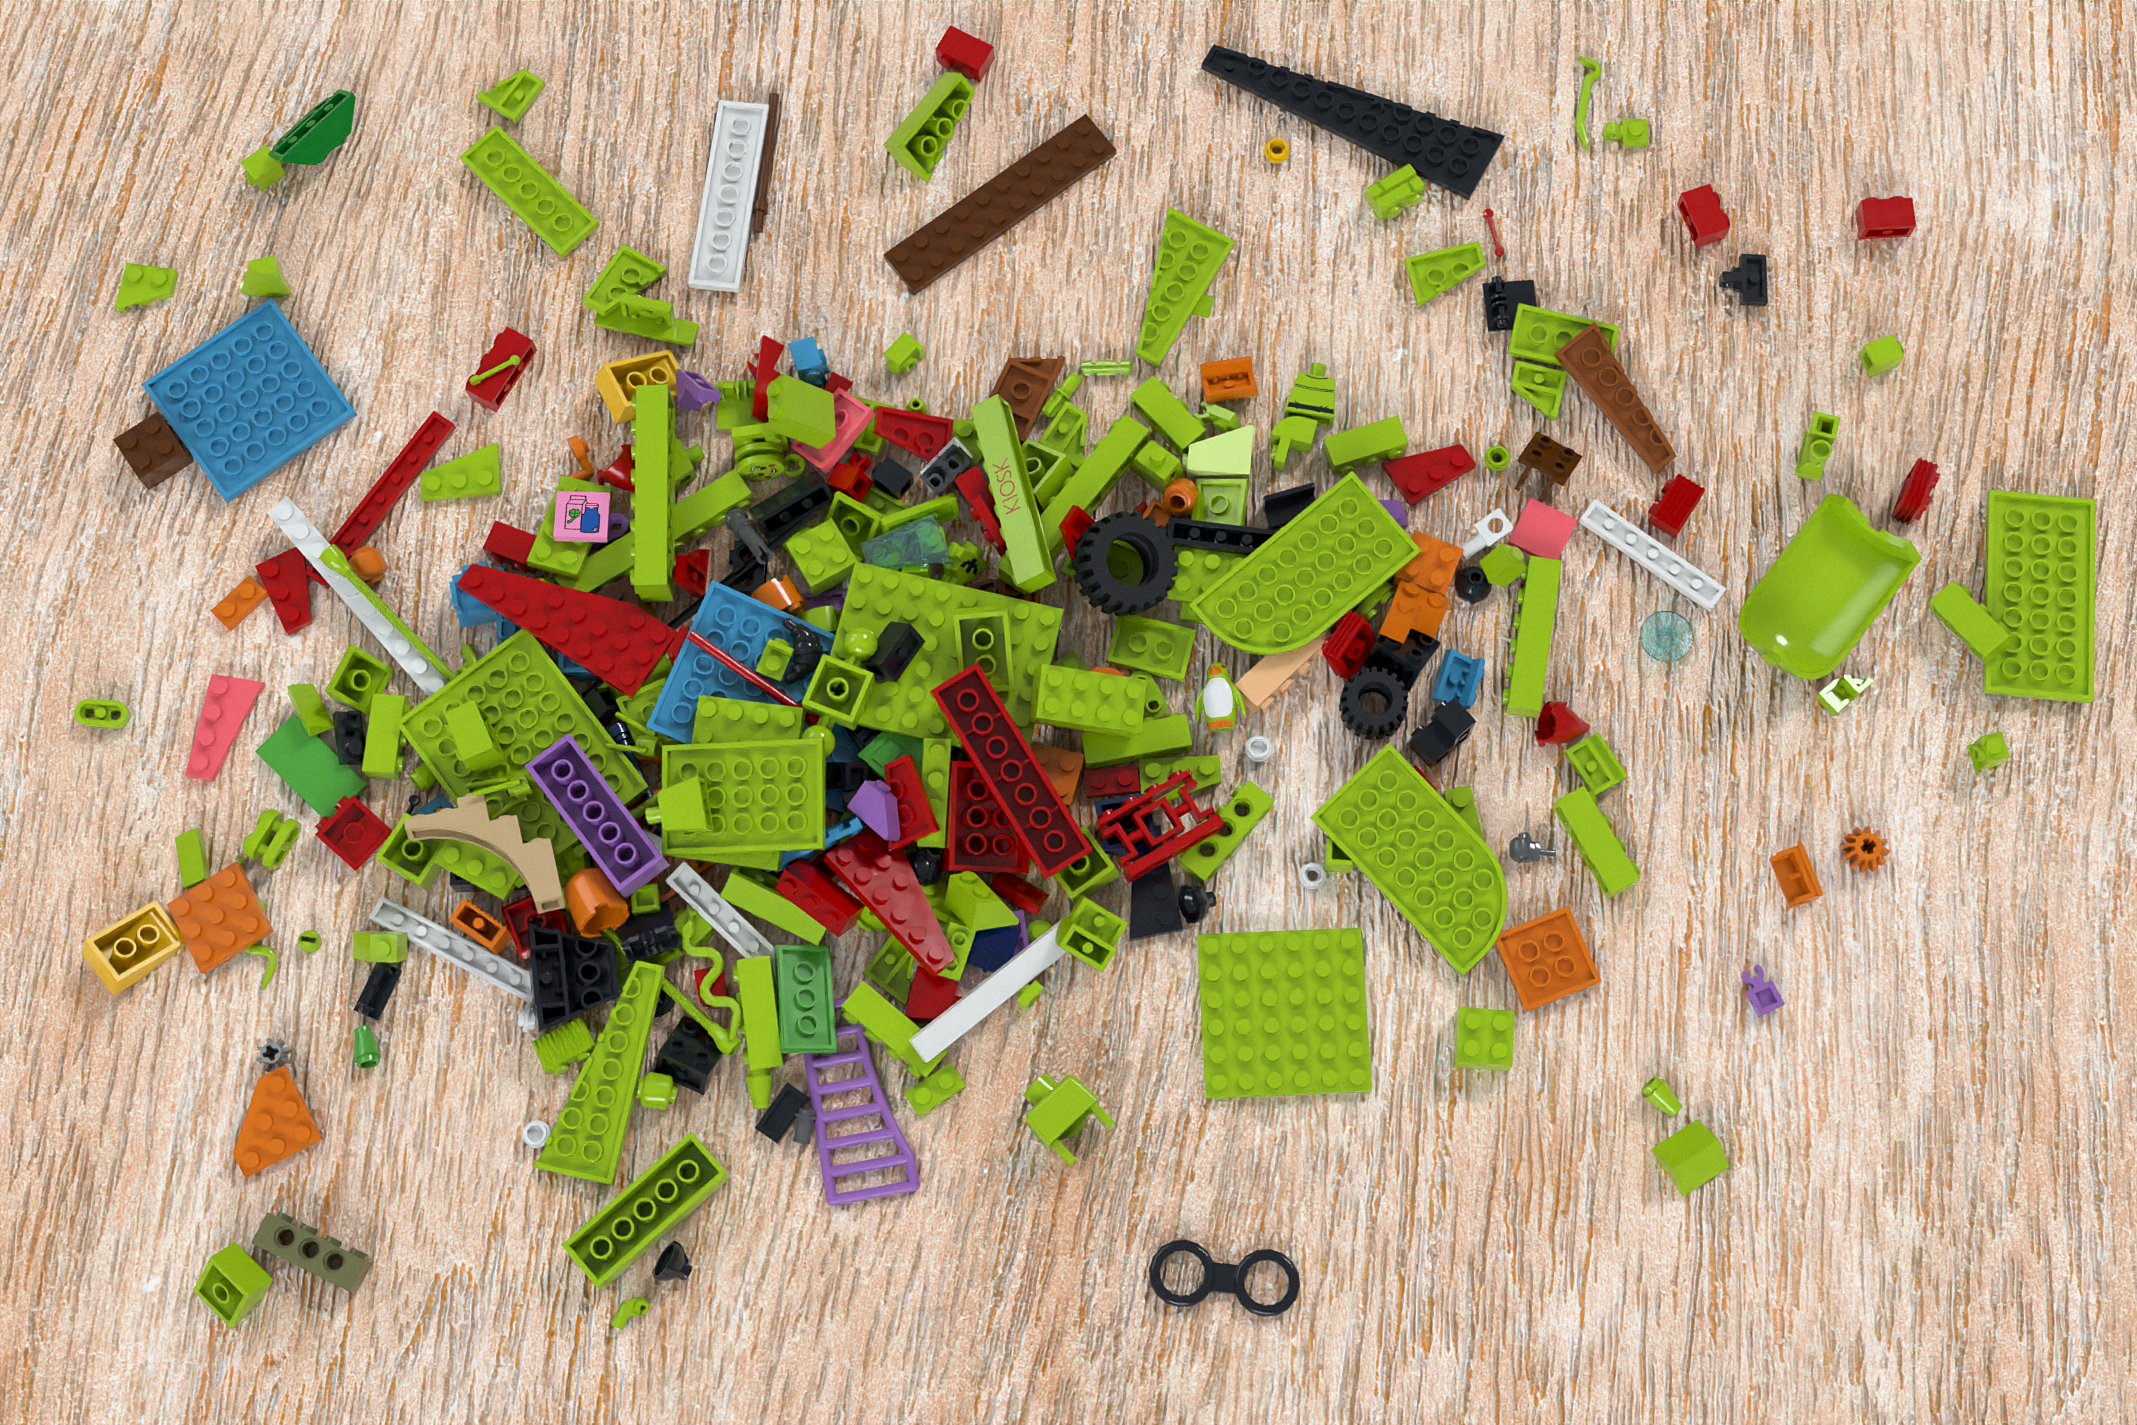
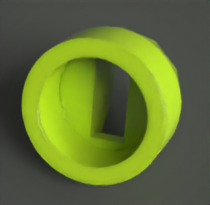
[298,930,322,953]

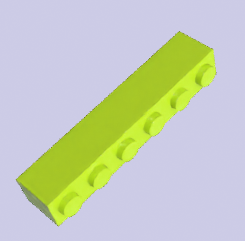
[1502,555,1562,719]

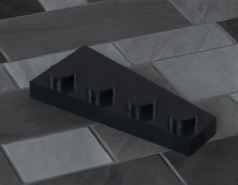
[1129,825,1183,942]

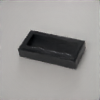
[755,1082,810,1145]

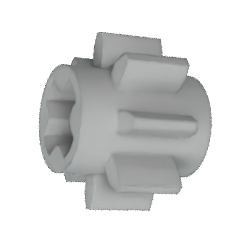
[256,1038,292,1072]

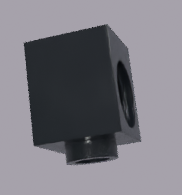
[872,456,914,500]
[826,762,868,790]

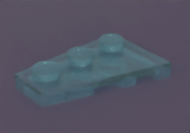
[860,514,952,569]

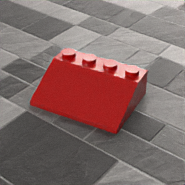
[942,761,1029,873]

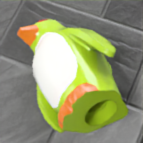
[1195,662,1247,732]

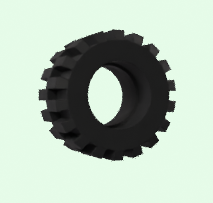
[1339,667,1409,740]

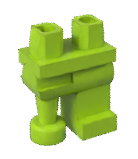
[1794,411,1841,481]

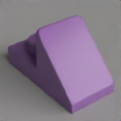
[676,369,722,411]

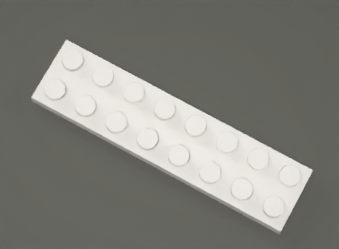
[688,100,769,293]

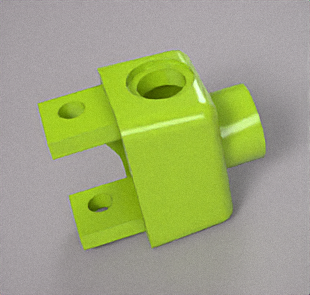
[1023,1073,1116,1168]

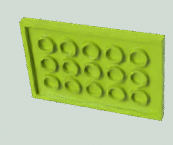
[673,695,806,872]
[662,738,826,856]

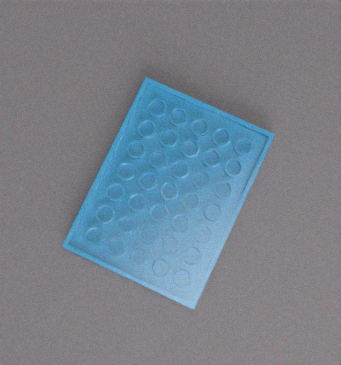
[646,580,875,814]

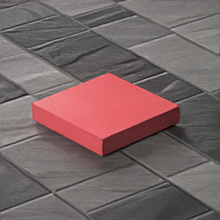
[1507,497,1578,560]

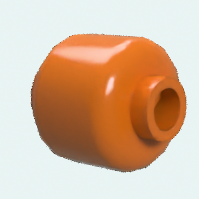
[1162,478,1199,516]
[348,545,388,586]

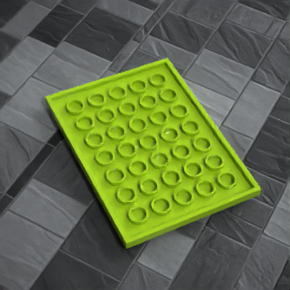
[830,562,1064,750]
[395,629,651,888]

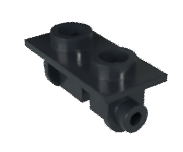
[354,962,402,1021]

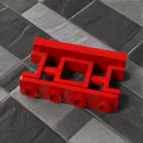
[1095,769,1224,883]

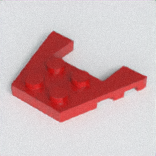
[750,335,853,440]

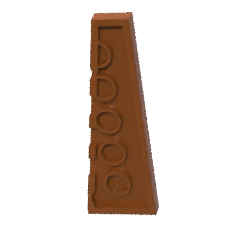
[1554,322,1676,474]

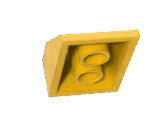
[594,349,680,424]
[82,900,186,995]

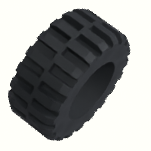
[1072,511,1179,617]

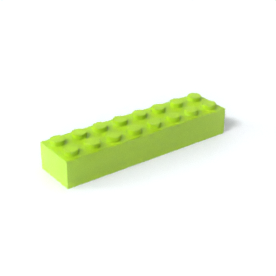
[630,384,675,603]

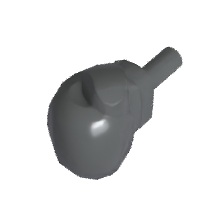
[1509,832,1556,863]

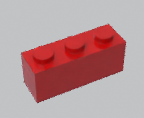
[465,327,538,413]
[775,858,866,938]

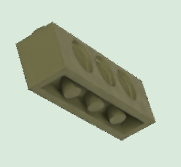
[251,1211,372,1294]

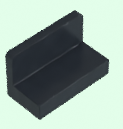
[1262,483,1316,530]
[862,621,926,682]

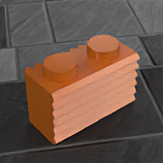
[449,899,512,955]

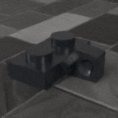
[1719,254,1768,306]

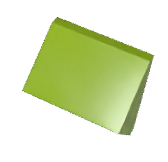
[825,491,883,560]
[325,644,394,716]
[1651,1120,1729,1197]

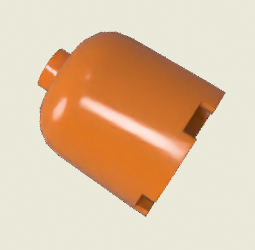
[564,868,630,938]

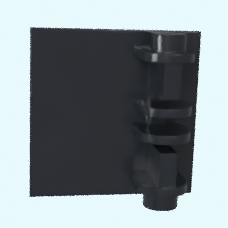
[1482,276,1537,332]
[618,900,681,964]

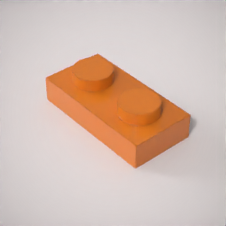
[211,575,269,631]

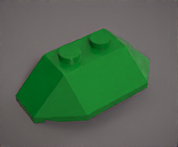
[268,89,356,165]

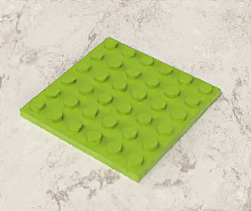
[1197,928,1372,1099]

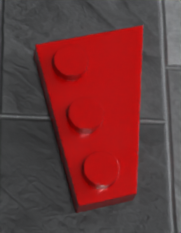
[1381,444,1476,507]
[255,547,313,636]

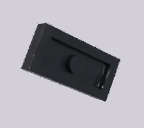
[332,711,366,765]

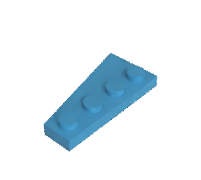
[766,814,865,873]

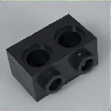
[728,541,768,597]

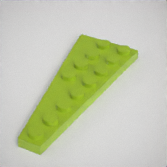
[534,960,666,1185]

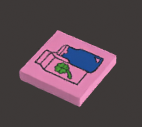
[553,491,611,543]

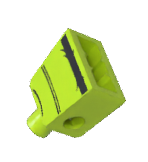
[1284,363,1335,427]

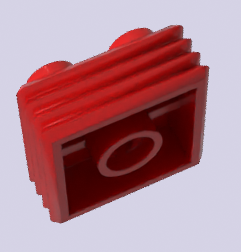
[1891,457,1940,526]
[1321,610,1377,682]
[501,895,572,960]

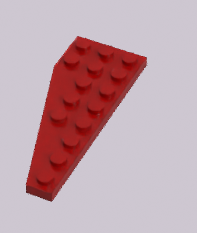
[456,563,678,700]

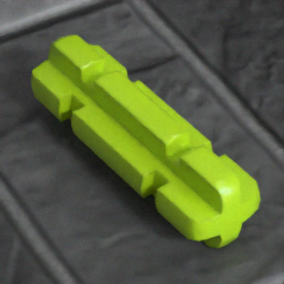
[1081,360,1131,376]

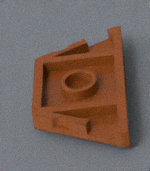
[989,356,1066,445]

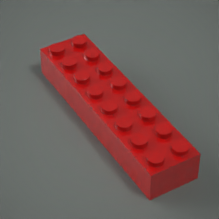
[930,662,1093,880]

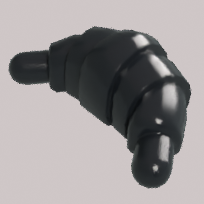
[782,618,823,684]

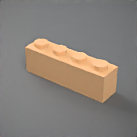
[1234,630,1332,714]

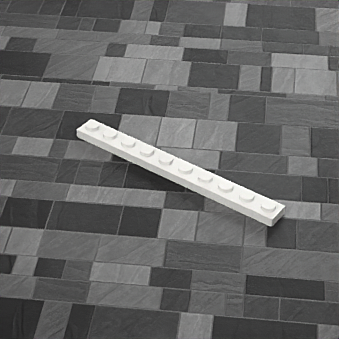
[267,496,449,697]

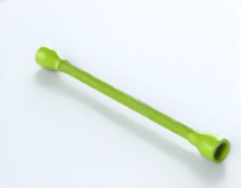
[319,544,457,682]
[562,886,743,1057]

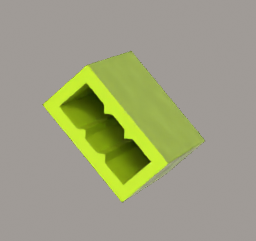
[766,373,836,449]

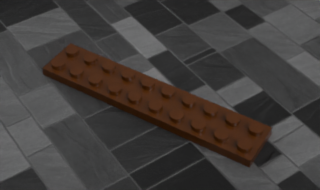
[883,114,1117,295]

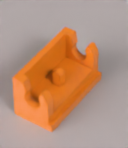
[1769,843,1823,909]

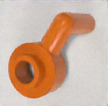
[567,435,594,481]

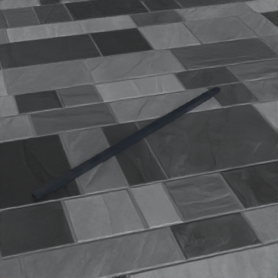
[581,509,817,698]

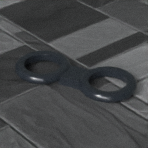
[1149,1239,1300,1317]

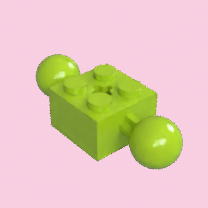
[801,627,878,758]

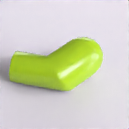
[455,644,479,676]
[611,1297,649,1330]

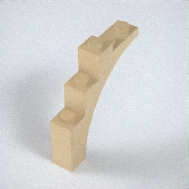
[404,793,566,914]

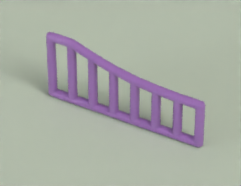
[803,997,920,1206]

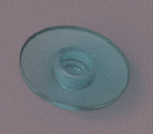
[1640,611,1694,662]

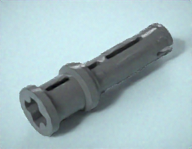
[724,508,773,564]

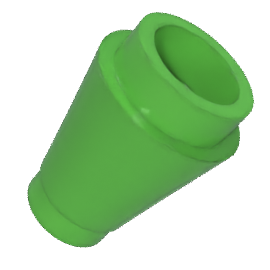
[353,1026,381,1069]

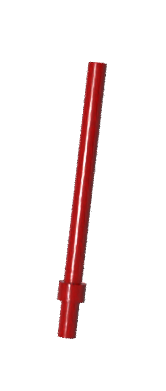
[687,630,819,726]

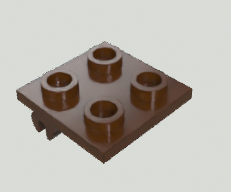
[1514,432,1583,503]

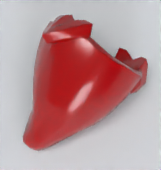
[597,444,635,493]
[1534,701,1590,747]

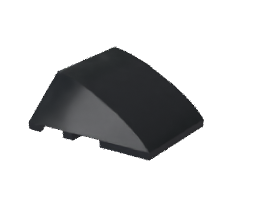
[528,923,620,1032]

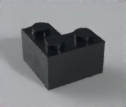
[1409,697,1476,769]

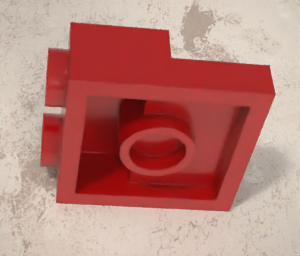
[315,795,393,871]

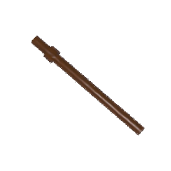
[752,93,779,233]

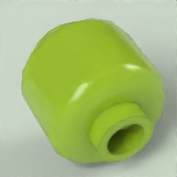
[636,1072,678,1111]

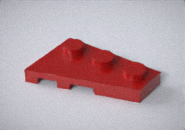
[873,405,954,463]
[884,754,940,852]

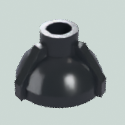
[1454,566,1492,605]
[907,847,942,885]
[1179,884,1217,924]
[652,1241,692,1281]

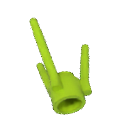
[605,712,663,759]
[466,772,532,820]

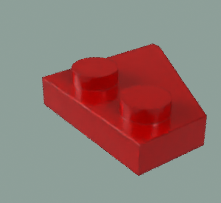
[672,549,710,598]

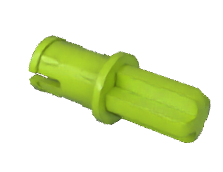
[1041,371,1083,419]

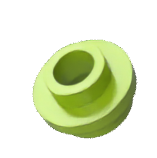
[1484,446,1510,471]

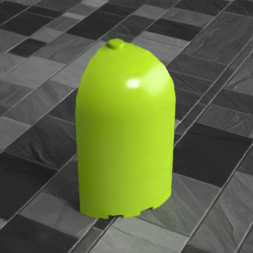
[1738,493,1922,680]

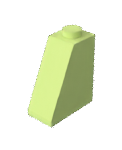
[1182,425,1254,481]

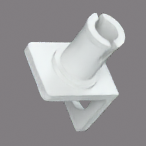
[1458,508,1514,560]

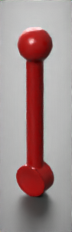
[1483,209,1505,257]

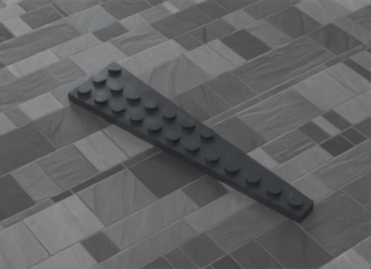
[1201,44,1505,201]

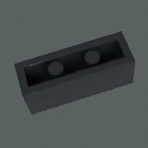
[748,470,834,541]

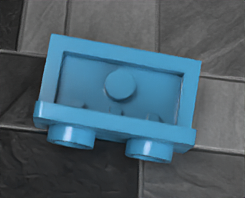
[1431,649,1485,709]

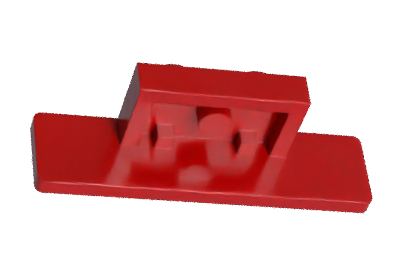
[955,466,1008,558]

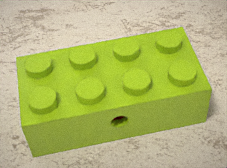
[1029,664,1147,738]

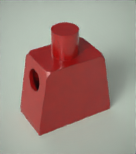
[905,966,962,1023]

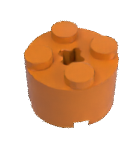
[751,575,807,617]

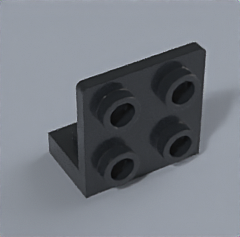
[1364,628,1441,692]
[655,1016,724,1096]

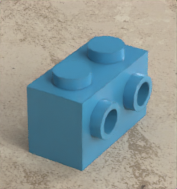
[788,336,829,388]

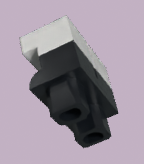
[920,437,973,495]

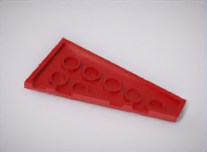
[824,826,955,977]

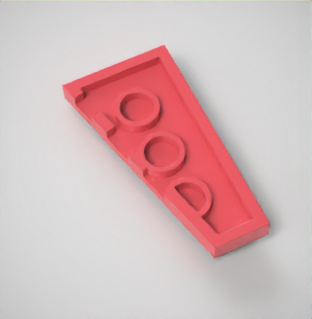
[185,674,266,782]

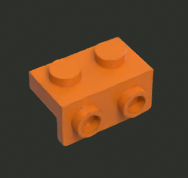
[1200,356,1258,403]

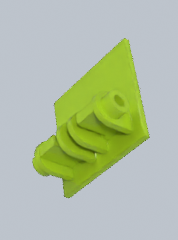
[715,380,762,430]

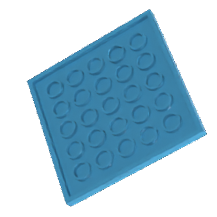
[142,298,357,503]

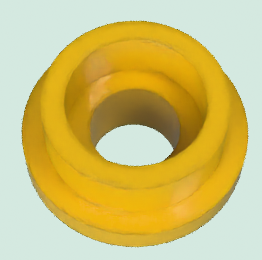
[1264,138,1290,163]

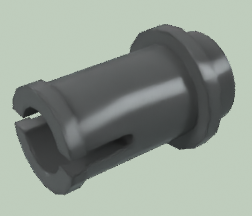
[792,1108,817,1144]

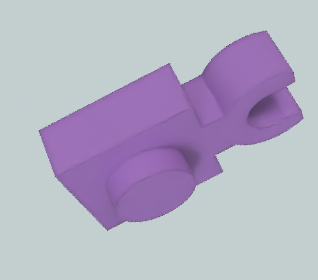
[1741,964,1785,1018]

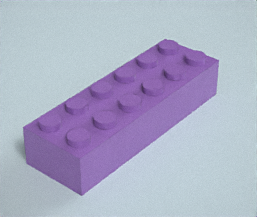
[525,733,670,899]

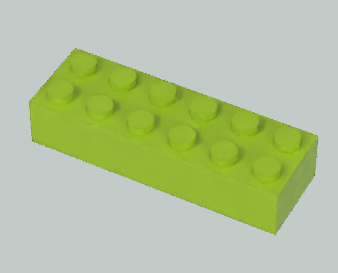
[561,1132,731,1291]

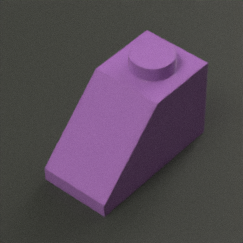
[847,780,901,841]

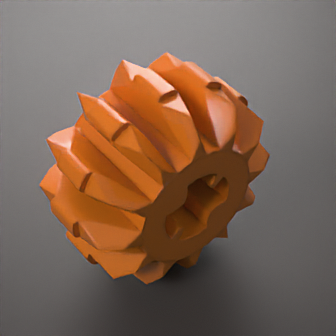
[1841,826,1890,873]

